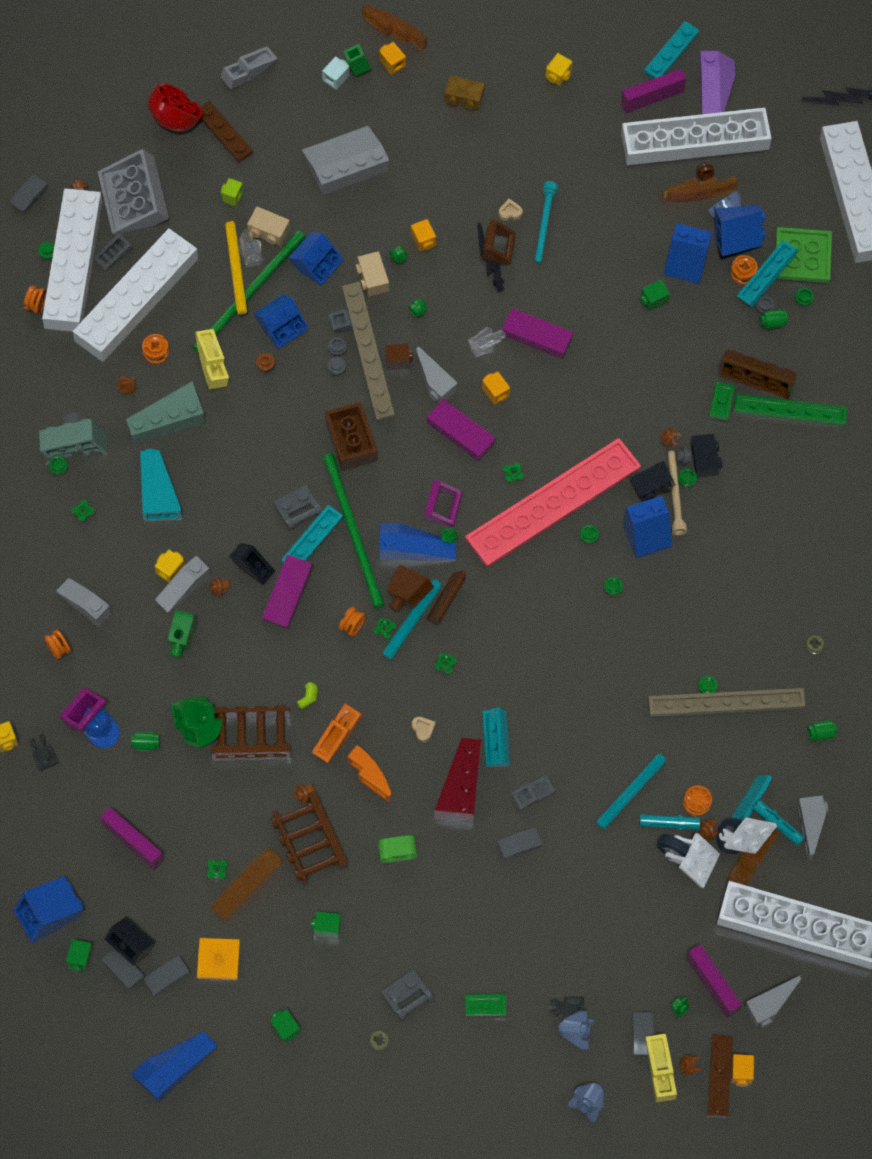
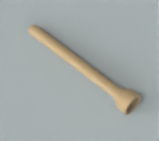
[668,450,687,535]

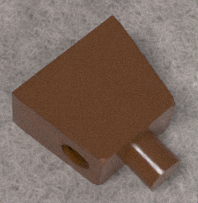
[387,564,434,613]

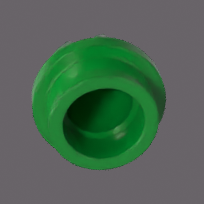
[389,245,408,263]
[408,299,427,318]

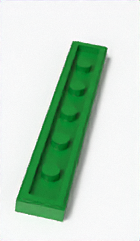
[734,394,848,427]

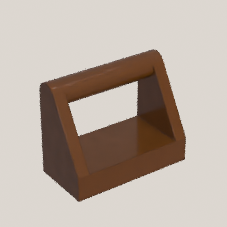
[481,219,516,265]

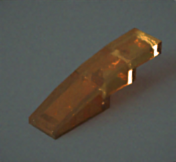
[362,4,427,51]
[661,176,738,202]
[727,828,780,886]
[211,848,283,921]

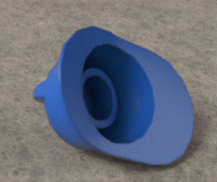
[79,707,120,748]

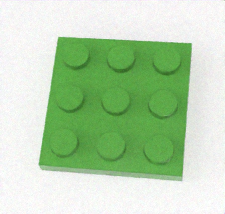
[776,227,832,283]

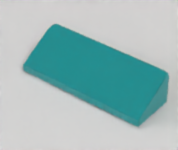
[482,707,510,767]
[731,775,772,821]

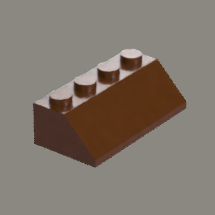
[718,349,798,400]

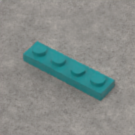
[644,21,700,79]
[737,240,798,308]
[281,505,343,564]

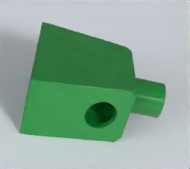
[167,610,198,659]

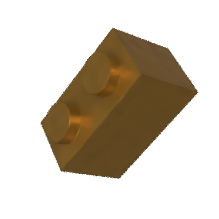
[444,75,485,111]

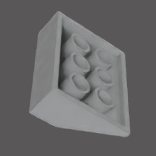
[302,126,389,195]
[98,149,169,235]

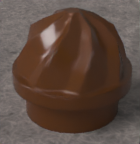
[696,161,714,180]

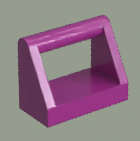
[424,480,463,527]
[59,688,107,732]

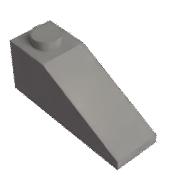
[416,347,458,403]
[155,555,211,614]
[56,578,111,627]
[797,795,828,860]
[744,976,801,1028]

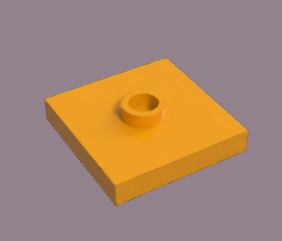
[197,938,240,980]

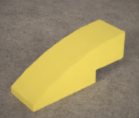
[195,329,229,389]
[645,1034,677,1103]

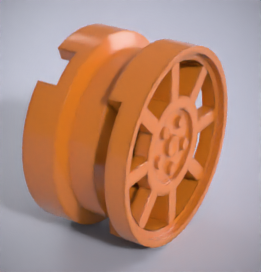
[730,255,758,285]
[24,285,47,314]
[142,334,169,364]
[338,606,366,637]
[43,629,71,660]
[683,785,712,817]

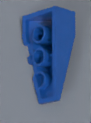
[380,523,456,561]
[131,1032,218,1103]

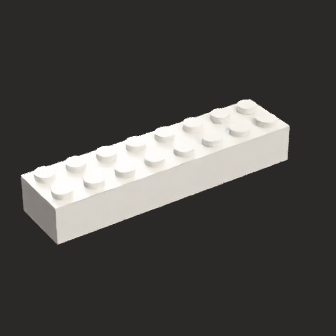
[621,108,771,165]
[820,121,872,263]
[42,188,103,332]
[73,229,198,362]
[717,881,872,970]

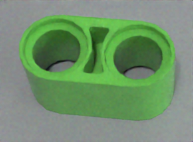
[377,835,418,863]

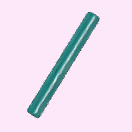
[383,579,442,659]
[597,754,666,829]

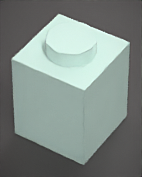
[322,56,350,90]

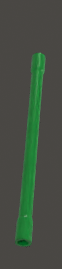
[192,230,306,354]
[323,453,385,609]

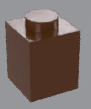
[385,343,413,370]

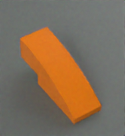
[312,704,364,763]
[347,745,392,803]

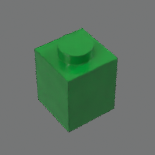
[343,44,371,77]
[640,280,670,312]
[311,911,341,939]
[66,939,93,973]
[270,1009,301,1045]

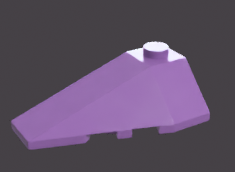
[699,51,735,114]

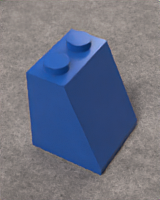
[715,205,765,256]
[664,223,712,284]
[623,496,672,558]
[13,876,83,944]

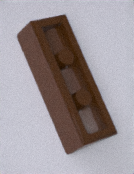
[426,571,466,626]

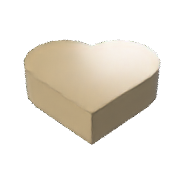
[499,199,523,221]
[412,717,436,742]

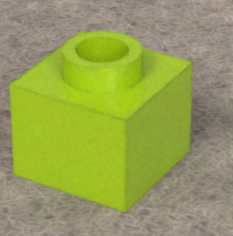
[220,178,243,206]

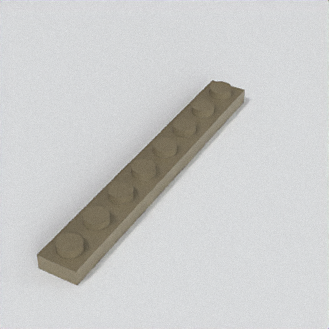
[342,281,395,422]
[648,688,805,717]

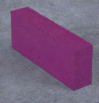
[621,69,686,113]
[501,308,573,359]
[427,399,496,462]
[262,554,313,629]
[100,807,164,871]
[686,944,742,1019]

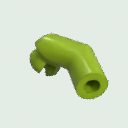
[296,682,318,710]

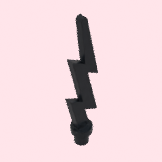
[802,87,872,106]
[477,222,504,292]

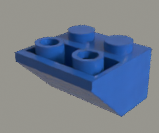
[289,232,344,285]
[254,294,309,348]

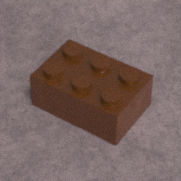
[325,402,377,470]

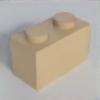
[247,207,290,246]
[355,251,389,297]

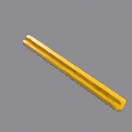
[225,221,247,315]

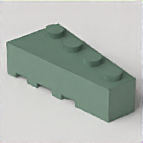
[126,382,205,445]

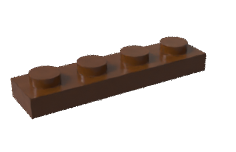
[195,101,253,163]
[707,1035,733,1118]

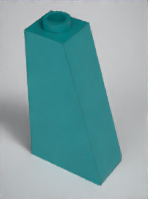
[140,449,182,521]

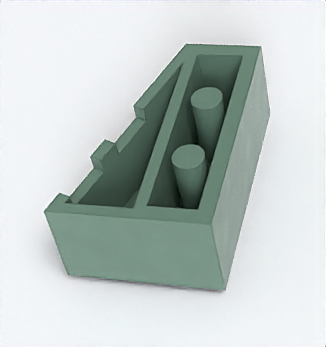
[39,419,108,458]

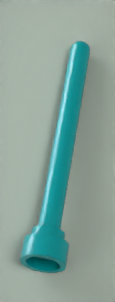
[535,181,558,263]

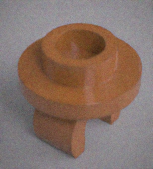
[70,180,88,190]
[256,353,275,373]
[117,375,136,394]
[661,427,682,447]
[210,578,231,597]
[294,784,316,804]
[699,819,718,841]
[680,1055,702,1076]

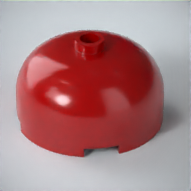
[148,82,203,132]

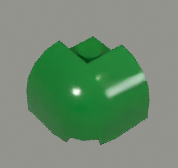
[171,697,222,748]

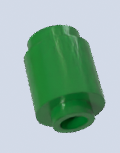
[760,309,788,330]
[807,719,838,742]
[131,731,159,751]

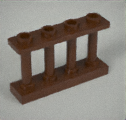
[211,705,291,760]
[270,793,348,886]

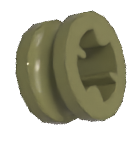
[806,635,824,655]
[370,1031,388,1050]

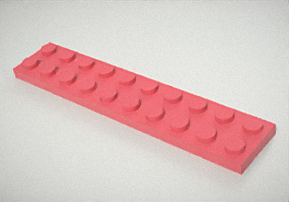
[465,438,641,568]

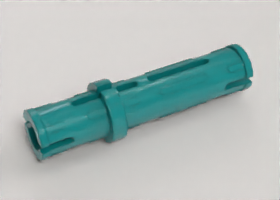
[751,799,805,846]
[640,814,700,831]

